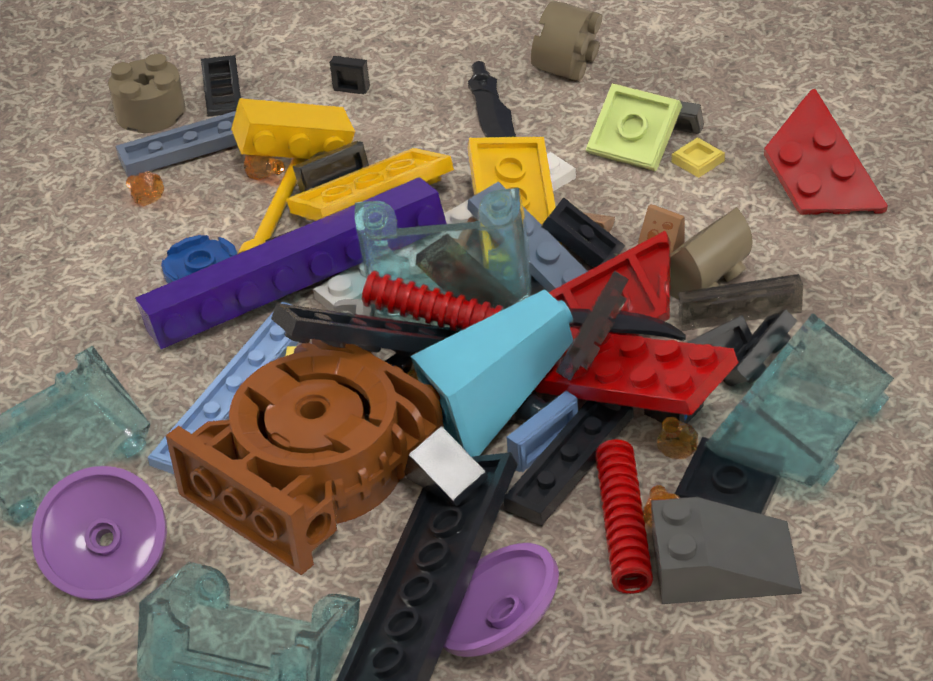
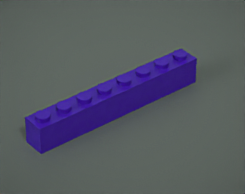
[135,177,447,349]

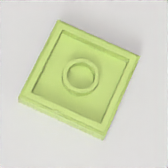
[586,83,682,171]

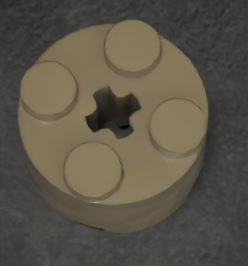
[531,0,602,82]
[108,54,186,133]

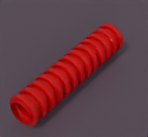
[362,271,503,332]
[595,439,653,594]

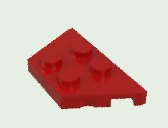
[764,88,888,215]
[548,231,671,336]

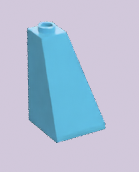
[411,289,574,457]

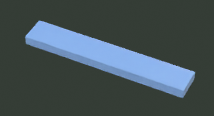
[147,302,299,474]

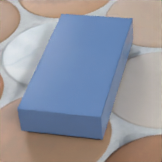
[506,391,578,473]

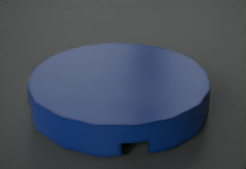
[161,235,237,283]

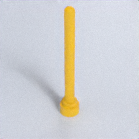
[237,158,307,254]

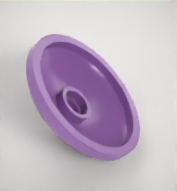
[32,466,167,601]
[443,543,559,657]

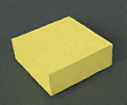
[672,137,725,178]

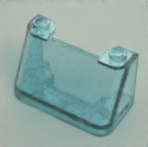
[355,188,531,317]
[705,313,894,488]
[0,346,150,523]
[137,562,360,681]

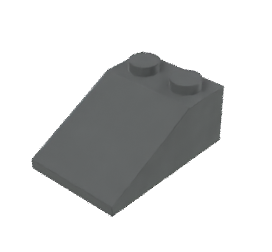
[651,497,802,604]

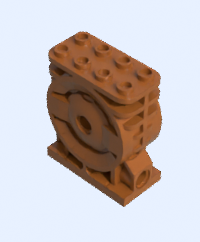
[165,339,444,575]

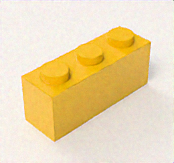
[231,98,355,159]

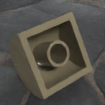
[670,207,753,303]

